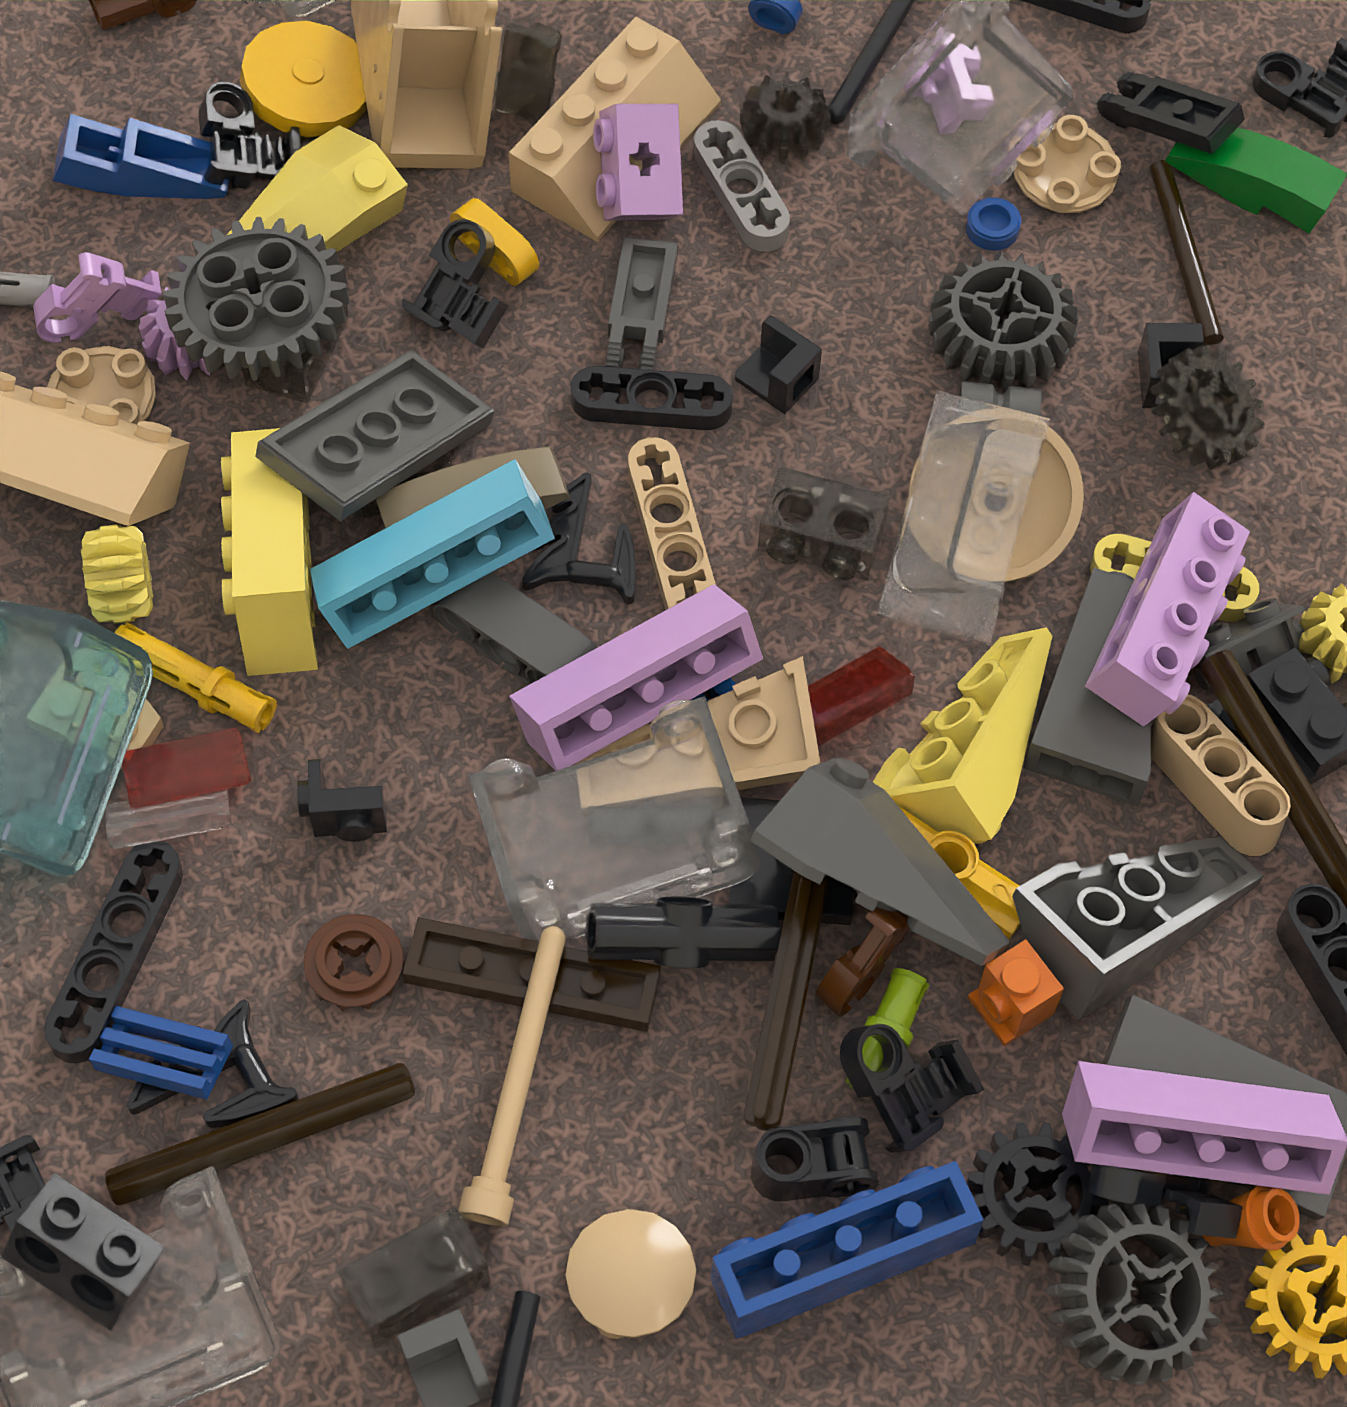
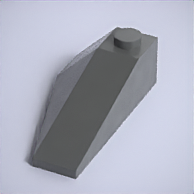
[750,758,1011,966]
[1012,836,1264,1021]

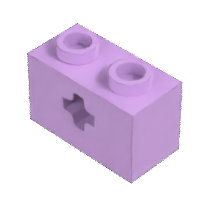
[593,104,683,221]

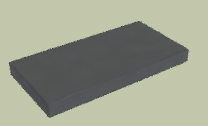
[255,350,494,522]
[1102,994,1347,1220]

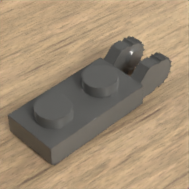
[606,236,678,370]

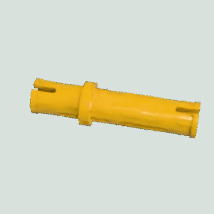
[109,622,277,733]

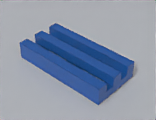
[89,1006,233,1100]

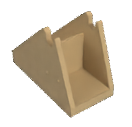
[350,0,502,169]

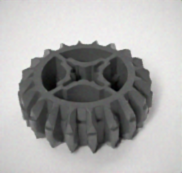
[928,250,1079,391]
[1044,1203,1225,1385]

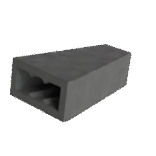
[1024,567,1151,807]

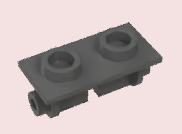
[1194,598,1305,690]

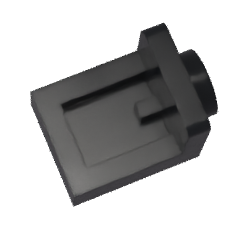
[297,759,387,842]

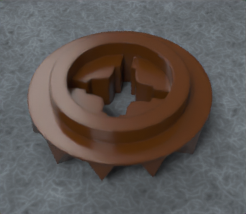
[304,914,404,1011]

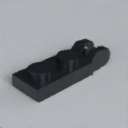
[1096,71,1245,154]

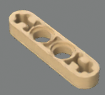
[628,437,716,611]

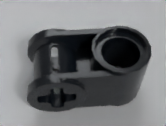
[751,1116,879,1202]

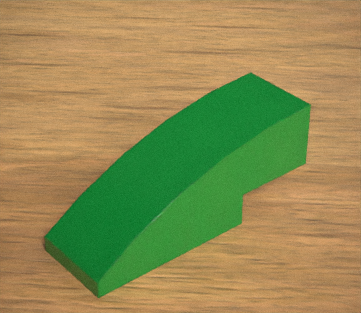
[1165,128,1347,233]

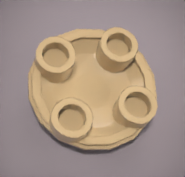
[1013,115,1121,213]
[47,346,156,425]
[565,1209,696,1339]

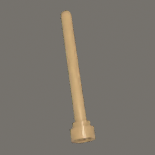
[457,926,565,1227]

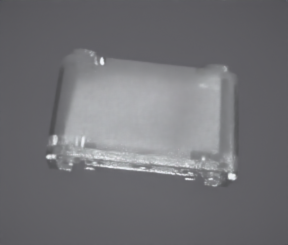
[468,696,760,941]
[0,1166,281,1407]

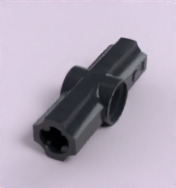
[585,896,781,968]

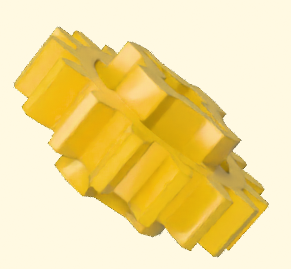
[1245,1229,1347,1379]

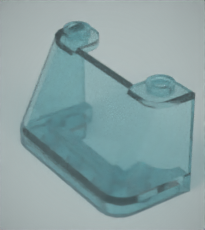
[0,600,153,877]

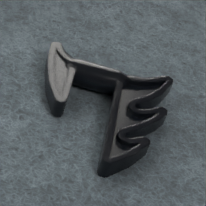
[522,473,636,604]
[126,1000,299,1128]

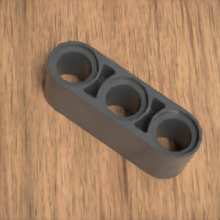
[433,572,597,685]

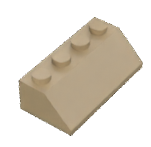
[509,17,721,242]
[0,371,190,526]

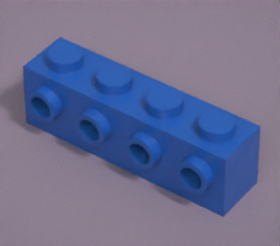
[711,1161,984,1339]

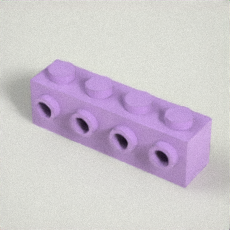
[1085,492,1250,727]
[509,584,763,773]
[1062,1061,1347,1195]

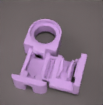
[33,252,162,343]

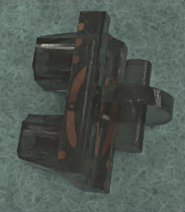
[493,22,562,126]

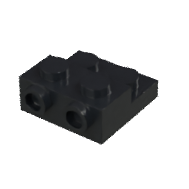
[1207,647,1347,784]

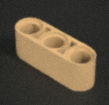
[1151,694,1291,856]

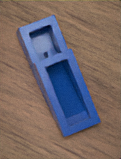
[52,114,229,199]

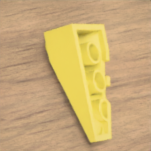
[226,125,408,252]
[873,627,1052,844]

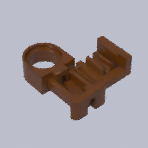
[815,907,910,1017]

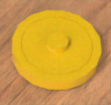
[240,21,367,137]

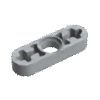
[694,120,790,252]

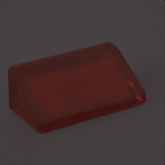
[808,646,915,746]
[121,728,252,809]

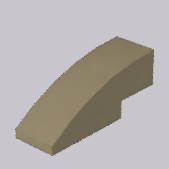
[376,447,570,528]

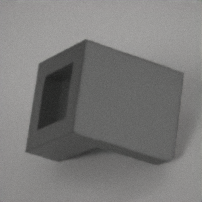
[397,1309,492,1407]

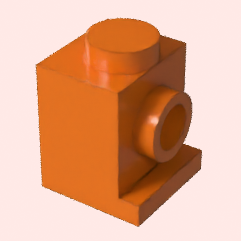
[967,939,1064,1047]

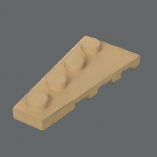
[575,656,821,816]

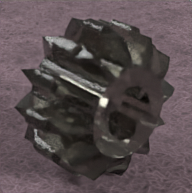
[739,72,830,165]

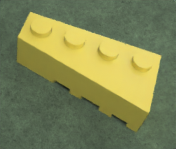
[221,428,318,676]

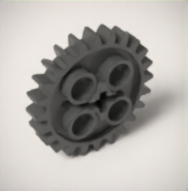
[163,217,350,380]

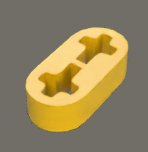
[450,198,540,286]

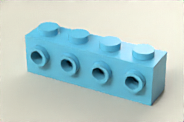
[310,459,555,649]

